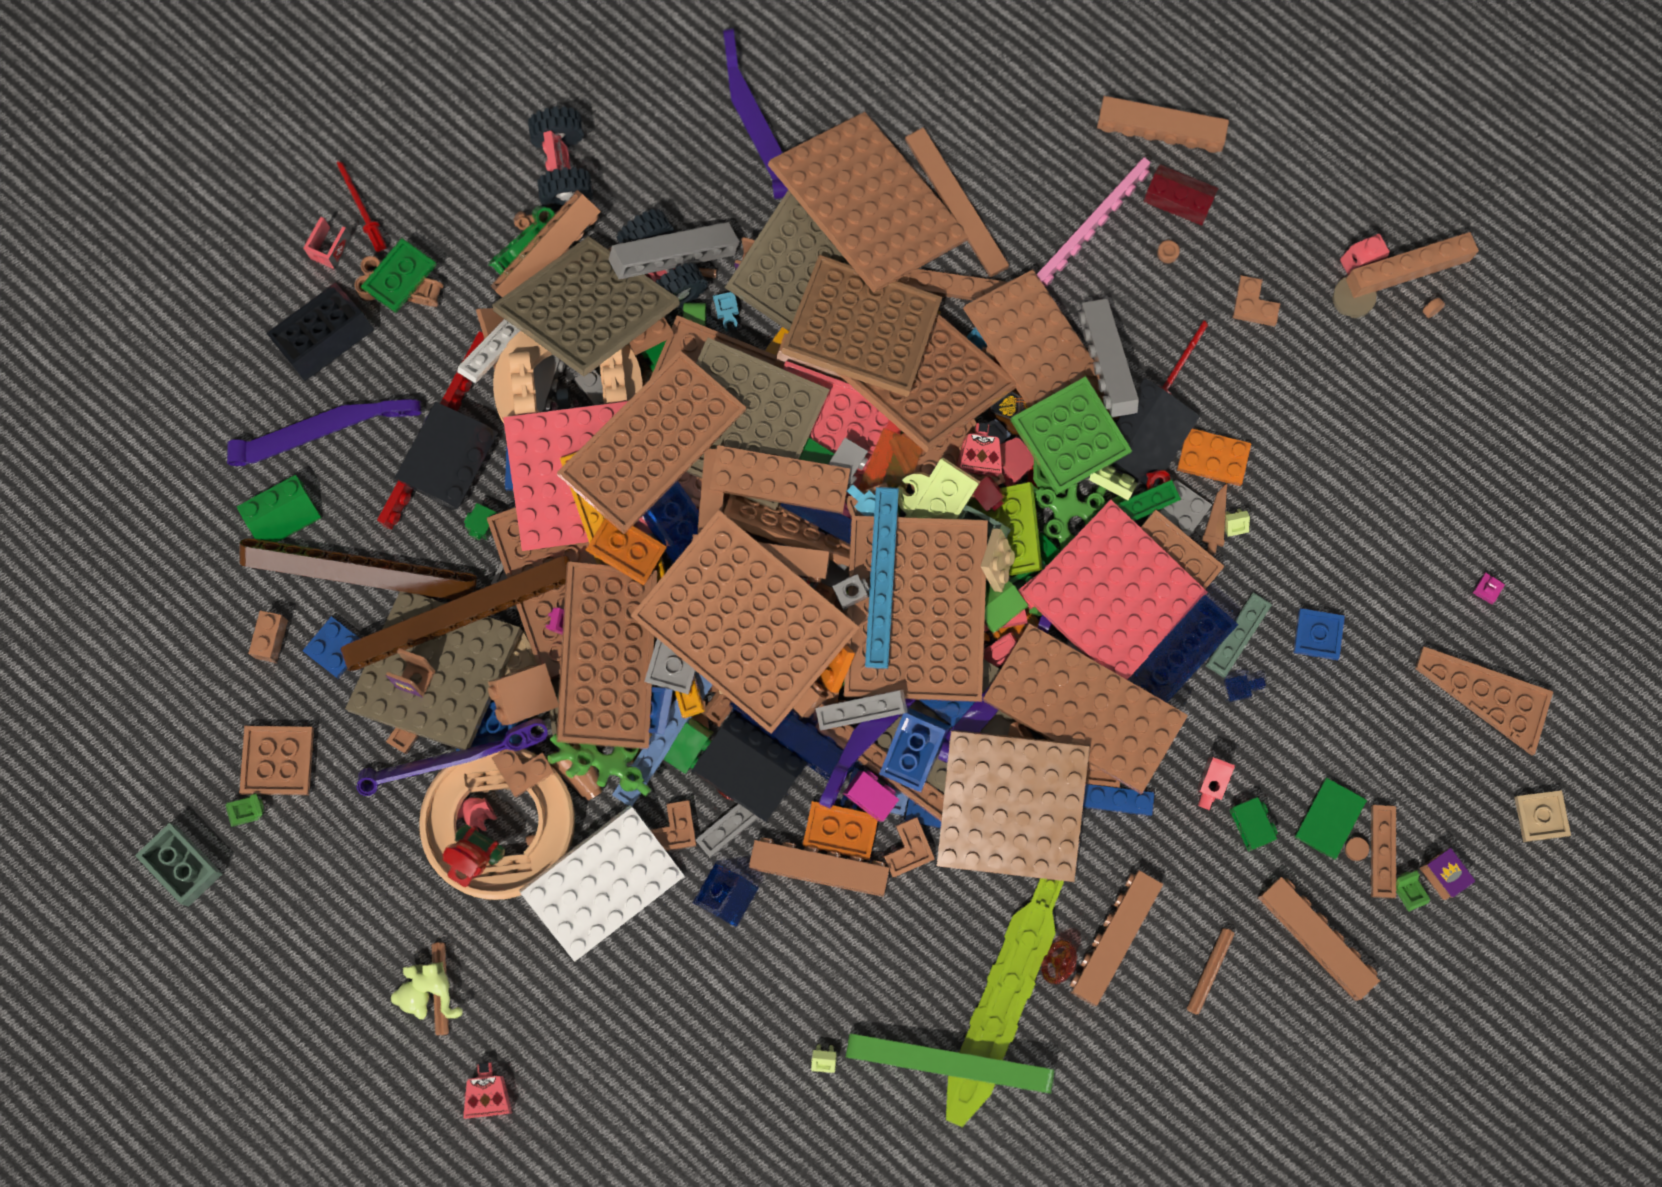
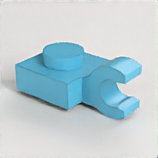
[847,484,875,516]

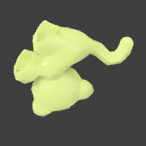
[391,962,463,1020]

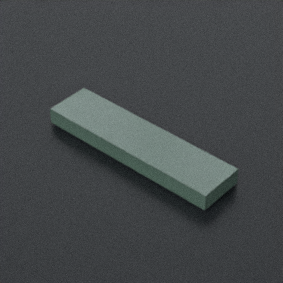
[1206,592,1272,678]

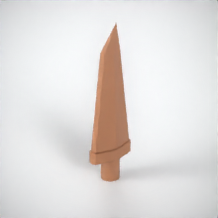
[1202,484,1227,555]

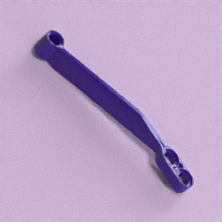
[723,29,788,200]
[227,400,422,466]
[938,614,1052,763]
[820,699,916,809]
[357,719,548,796]

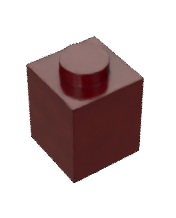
[973,476,1007,512]

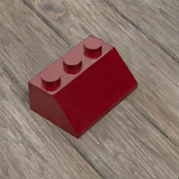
[1143,165,1219,226]

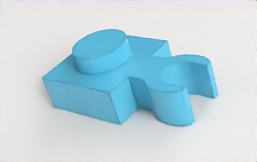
[713,292,739,331]

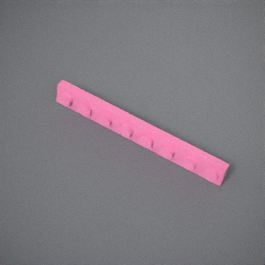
[1037,157,1151,287]

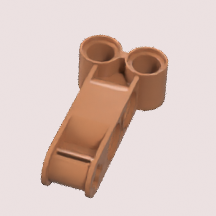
[355,256,444,307]

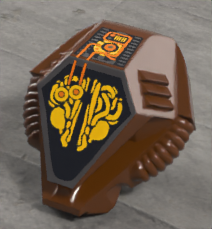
[988,389,1029,435]

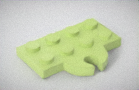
[897,458,980,519]

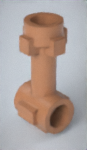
[513,209,553,230]

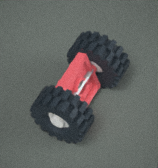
[528,106,593,210]
[617,209,707,312]

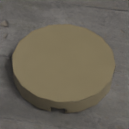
[1332,277,1377,318]

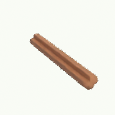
[1187,928,1234,1015]
[432,942,449,1035]

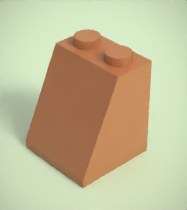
[488,663,559,725]

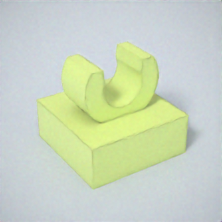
[1225,509,1250,537]
[811,1044,836,1073]

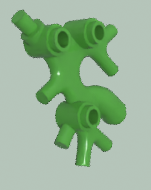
[1033,484,1127,551]
[548,733,652,796]

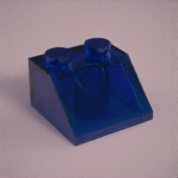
[692,863,759,927]

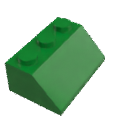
[236,475,322,542]

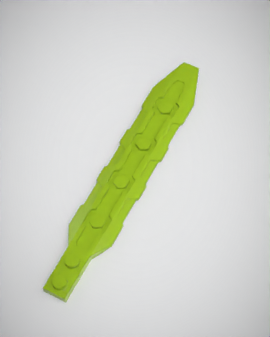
[946,878,1064,1127]

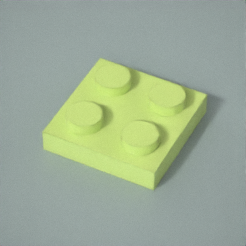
[1089,465,1138,500]

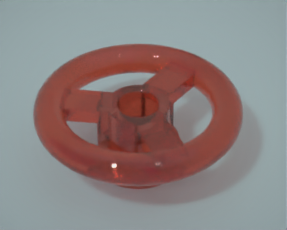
[1041,940,1077,984]

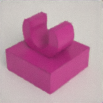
[1473,573,1505,604]
[546,608,564,635]

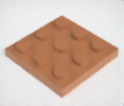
[239,726,314,795]

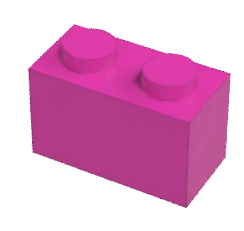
[843,771,899,822]

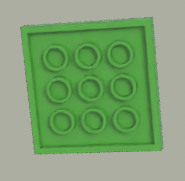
[1010,377,1132,495]

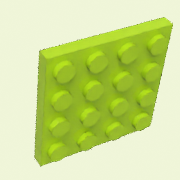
[957,482,1042,581]

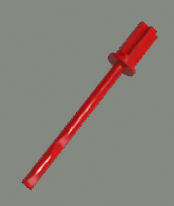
[337,161,387,252]
[1159,320,1208,394]

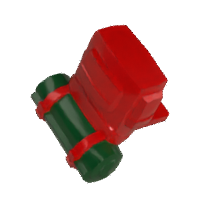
[443,824,505,888]

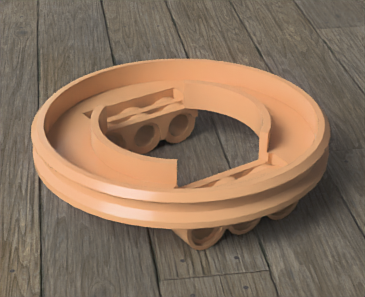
[493,331,642,423]
[419,749,575,900]

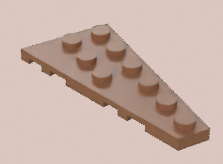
[724,494,851,566]
[1415,647,1553,756]

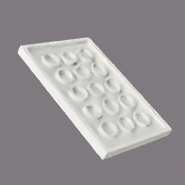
[519,805,685,962]

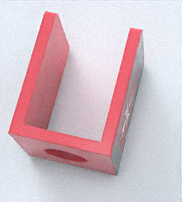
[304,217,352,269]

